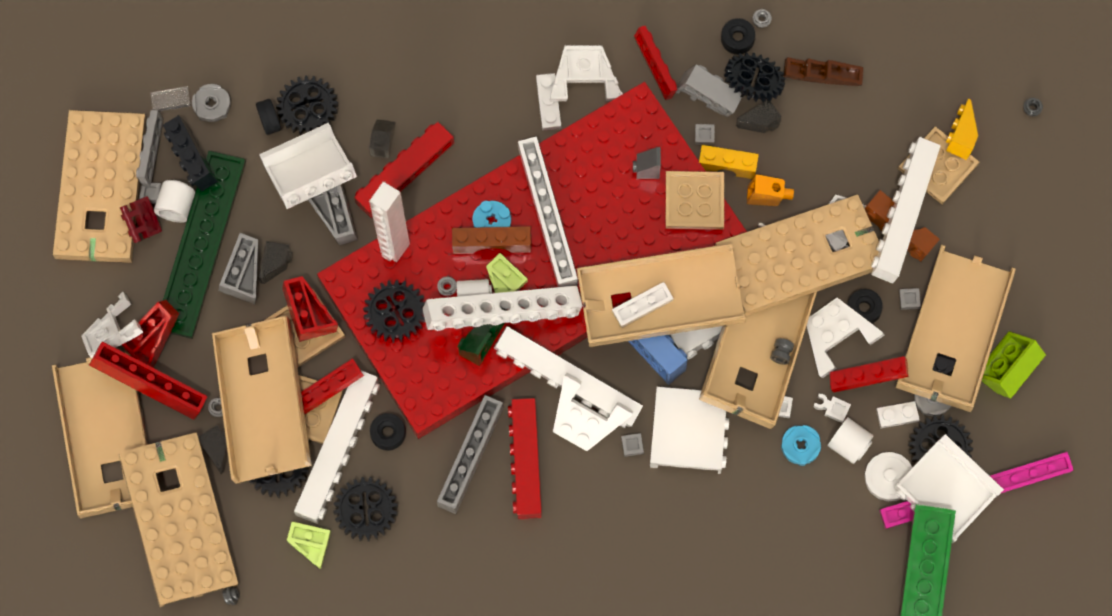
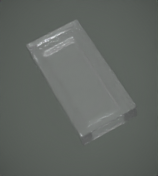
[150,86,191,111]

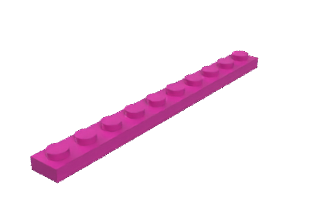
[879,452,1074,529]

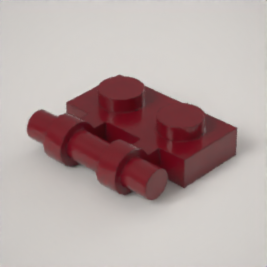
[120,196,162,243]

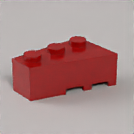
[282,276,338,342]
[122,300,179,368]

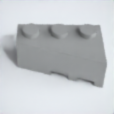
[676,65,742,117]
[308,184,358,245]
[218,233,258,304]

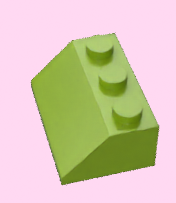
[981,331,1046,399]

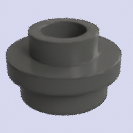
[1023,98,1043,116]
[222,586,240,605]

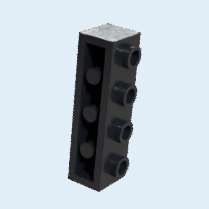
[163,115,218,192]

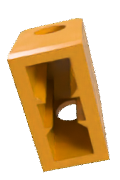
[747,174,794,206]

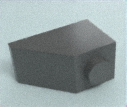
[633,147,661,179]

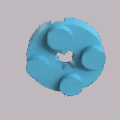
[472,201,511,228]
[781,425,821,466]

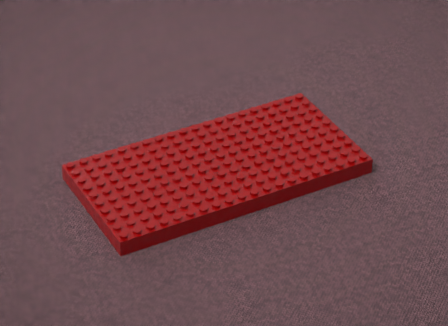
[317,82,747,439]

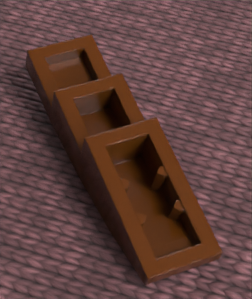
[783,57,863,86]

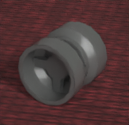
[770,338,794,365]

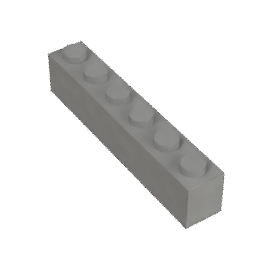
[437,395,504,514]

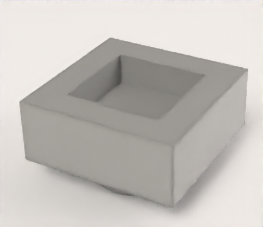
[695,124,715,145]
[139,183,162,203]
[899,288,921,310]
[621,433,644,457]

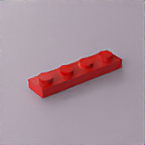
[634,25,677,100]
[830,356,909,393]
[301,358,364,415]

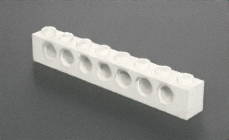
[423,286,583,331]

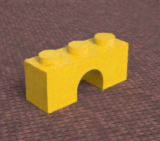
[699,145,759,179]

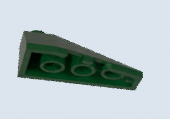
[457,308,506,366]

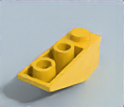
[946,99,978,160]

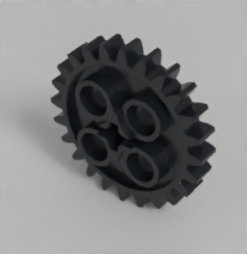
[724,52,786,103]
[276,75,338,135]
[363,280,426,343]
[908,415,973,462]
[249,468,309,498]
[333,477,398,541]

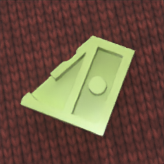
[486,253,528,293]
[287,522,331,569]

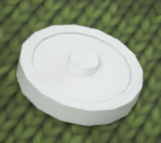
[864,452,913,502]

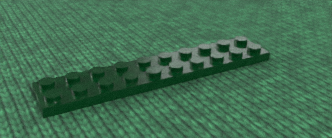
[163,151,246,339]

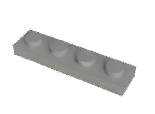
[136,110,163,187]

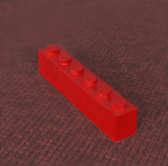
[354,122,454,219]
[89,341,208,420]
[508,398,541,519]

